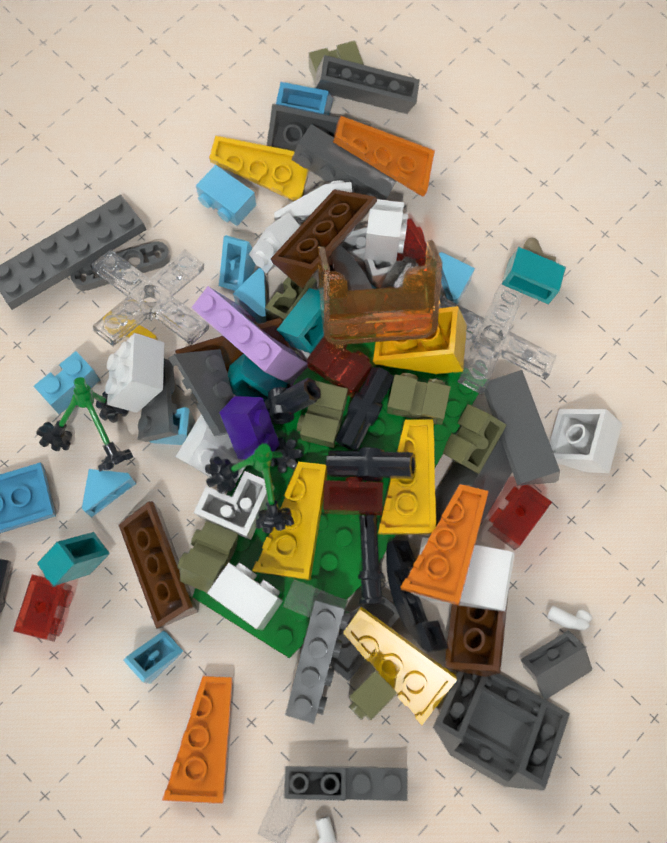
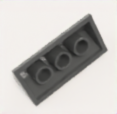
[267,103,371,151]
[483,370,560,486]
[435,438,512,527]

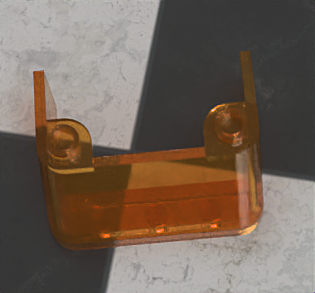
[318,240,443,345]

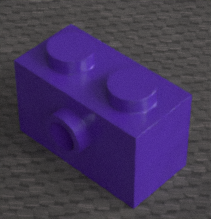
[219,396,280,460]

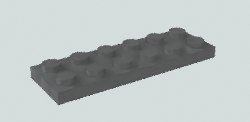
[0,194,147,310]

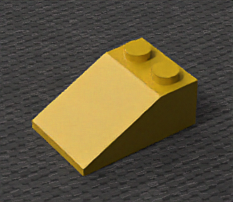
[373,306,467,374]

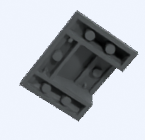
[433,671,570,791]

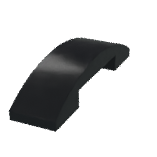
[386,540,448,653]

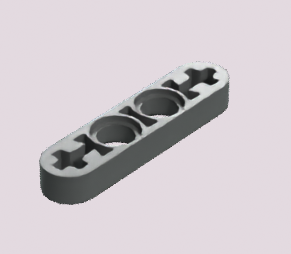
[71,241,170,291]

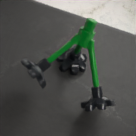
[36,377,133,472]
[205,436,304,533]

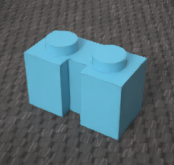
[196,164,256,226]
[33,351,100,415]

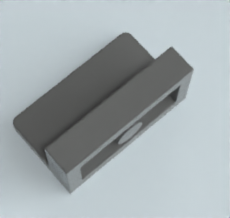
[521,630,592,699]

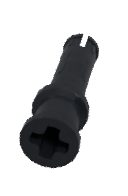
[358,515,385,604]

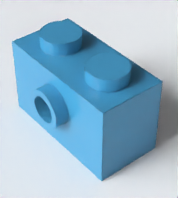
[276,82,333,115]

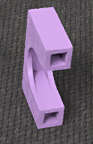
[191,286,310,385]

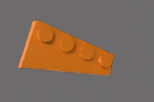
[333,116,435,197]
[401,484,488,606]
[162,676,233,804]

